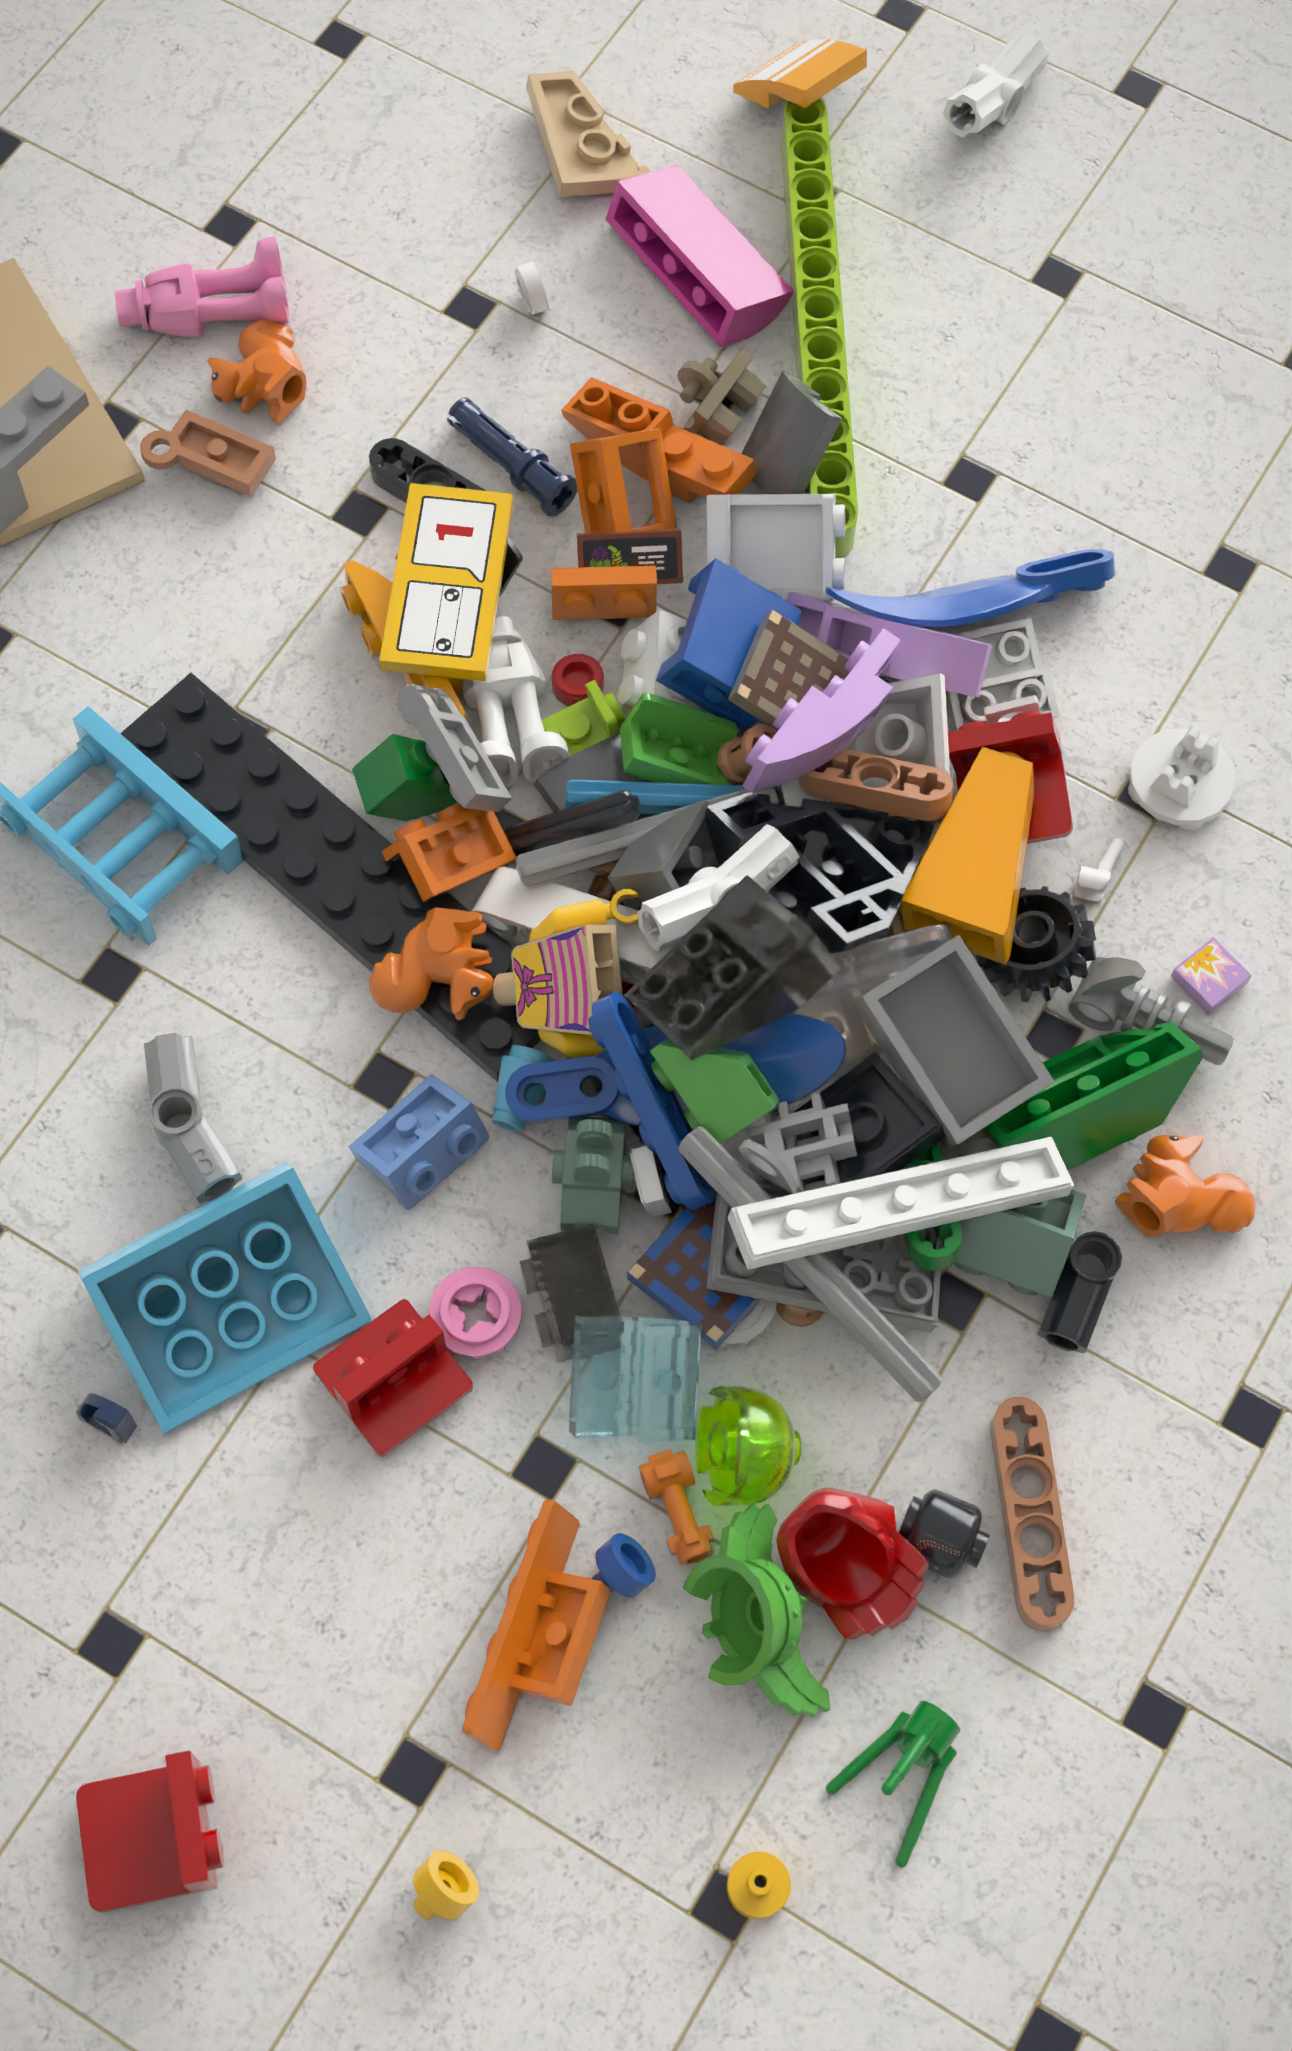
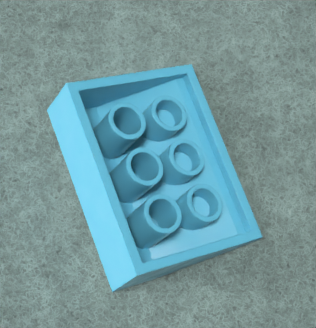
[78,1162,372,1434]

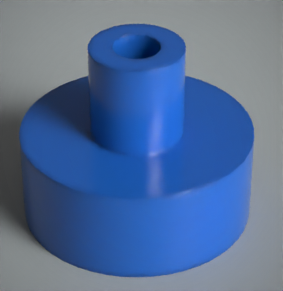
[592,1533,656,1598]

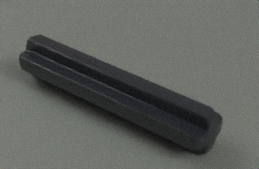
[504,789,641,857]

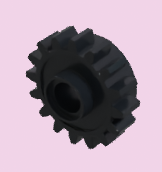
[975,886,1096,1002]

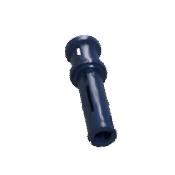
[447,397,578,517]

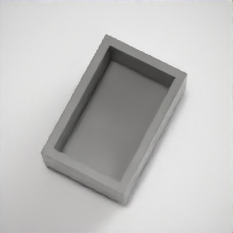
[852,935,1055,1149]

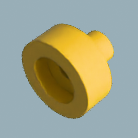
[413,1851,479,1920]
[727,1852,791,1920]

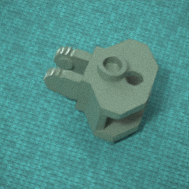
[552,1117,634,1235]

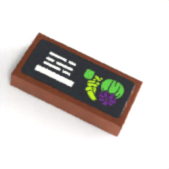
[577,529,683,584]

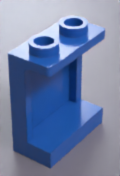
[656,558,802,732]

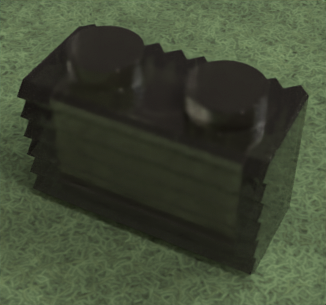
[519,1223,622,1363]

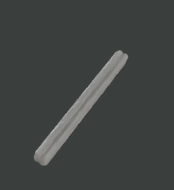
[678,1126,942,1403]

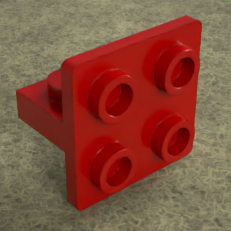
[313,1299,473,1457]

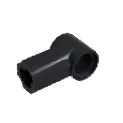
[1037,1231,1122,1354]

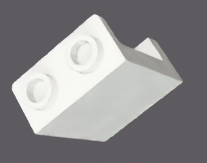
[707,494,845,601]

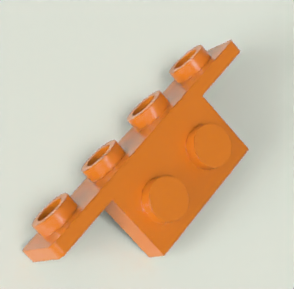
[462,1500,612,1751]

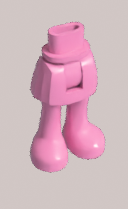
[115,236,290,337]

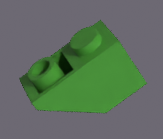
[650,1037,780,1144]

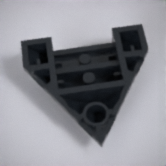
[705,792,938,958]

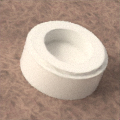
[514,261,548,315]

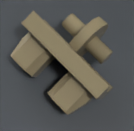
[677,348,766,446]

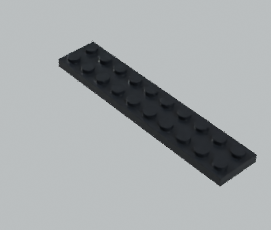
[120,673,541,1082]

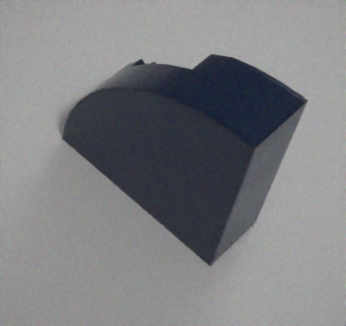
[76,1393,137,1443]

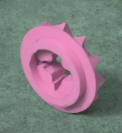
[429,1267,522,1360]

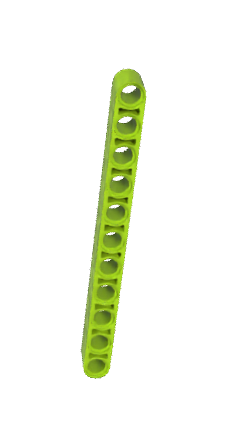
[781,98,858,558]

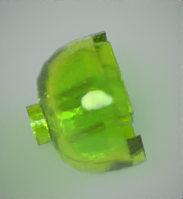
[695,1386,802,1506]

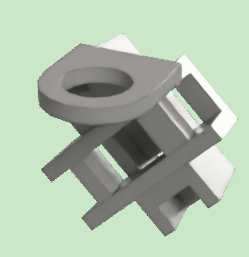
[738,1092,857,1194]

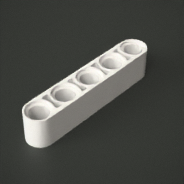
[471,867,731,1006]

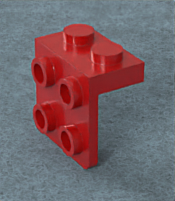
[948,711,1073,844]
[76,1750,224,1913]

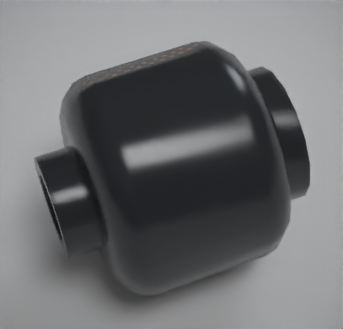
[898,1489,990,1579]

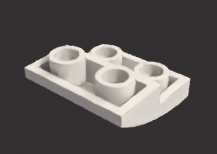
[945,618,1060,731]

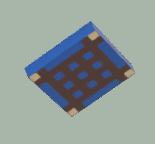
[627,1201,762,1350]

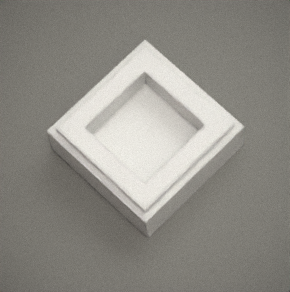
[630,1146,672,1217]

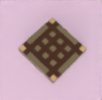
[728,609,850,730]

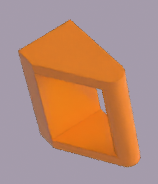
[570,428,677,533]

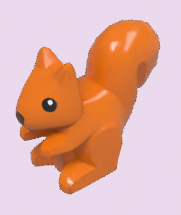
[208,319,307,423]
[369,907,494,1020]
[1115,1135,1256,1236]

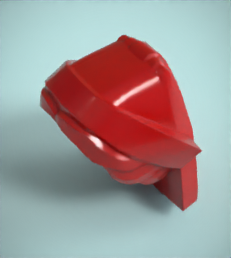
[776,1488,929,1640]

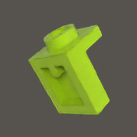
[542,680,625,757]

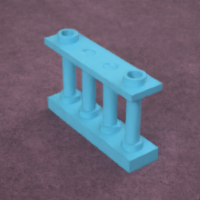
[0,706,244,946]

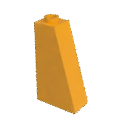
[901,747,1034,965]

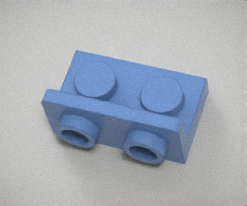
[349,1074,489,1210]

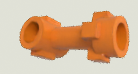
[639,1449,714,1566]

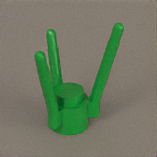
[826,1701,960,1868]

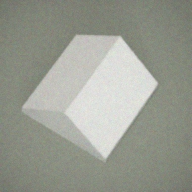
[846,673,950,795]

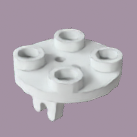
[1128,727,1236,830]

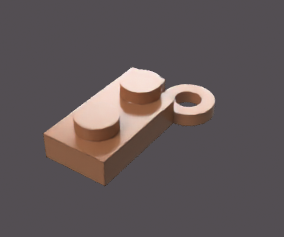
[140,410,276,497]

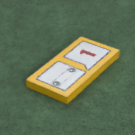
[379,483,514,681]

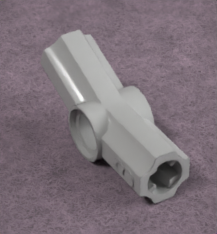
[144,1033,242,1204]

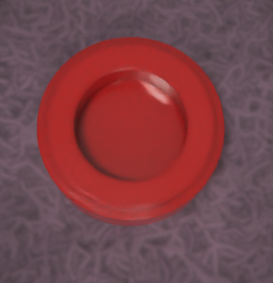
[552,654,604,707]

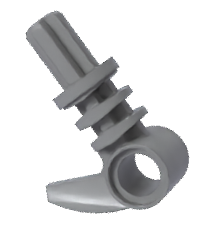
[1068,957,1234,1065]

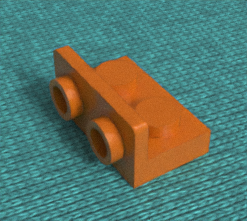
[381,803,516,902]

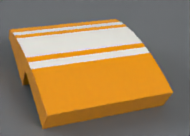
[733,39,867,109]

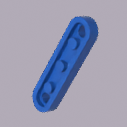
[588,992,717,1211]

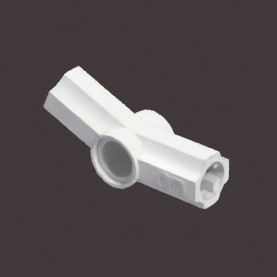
[943,32,1049,138]
[637,824,800,952]

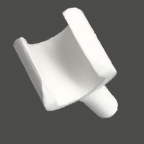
[1073,838,1125,902]

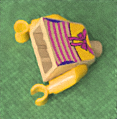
[493,889,639,1058]

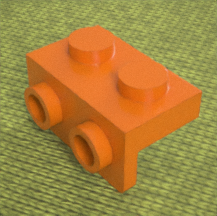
[551,566,657,620]

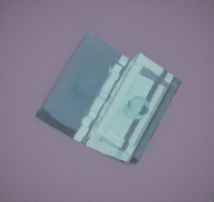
[569,1316,702,1443]

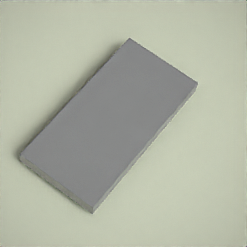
[706,1181,943,1333]

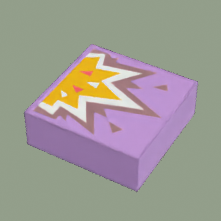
[1171,937,1252,1015]

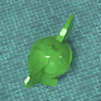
[683,1503,830,1718]

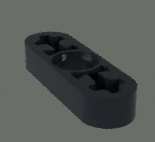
[369,438,486,504]

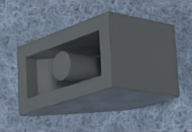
[608,800,718,911]

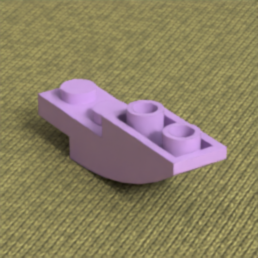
[786,592,992,697]
[743,628,901,792]

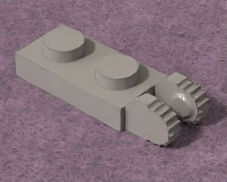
[397,684,512,812]

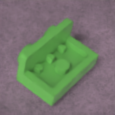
[620,692,738,785]

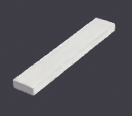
[728,1137,1074,1270]

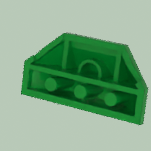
[982,1022,1203,1171]

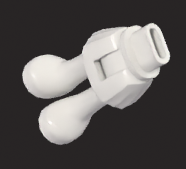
[463,616,570,788]

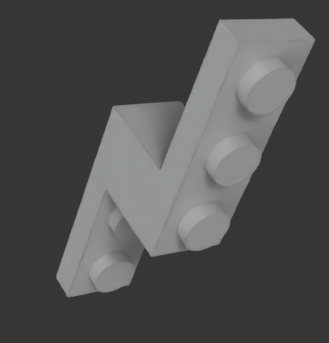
[0,366,89,534]

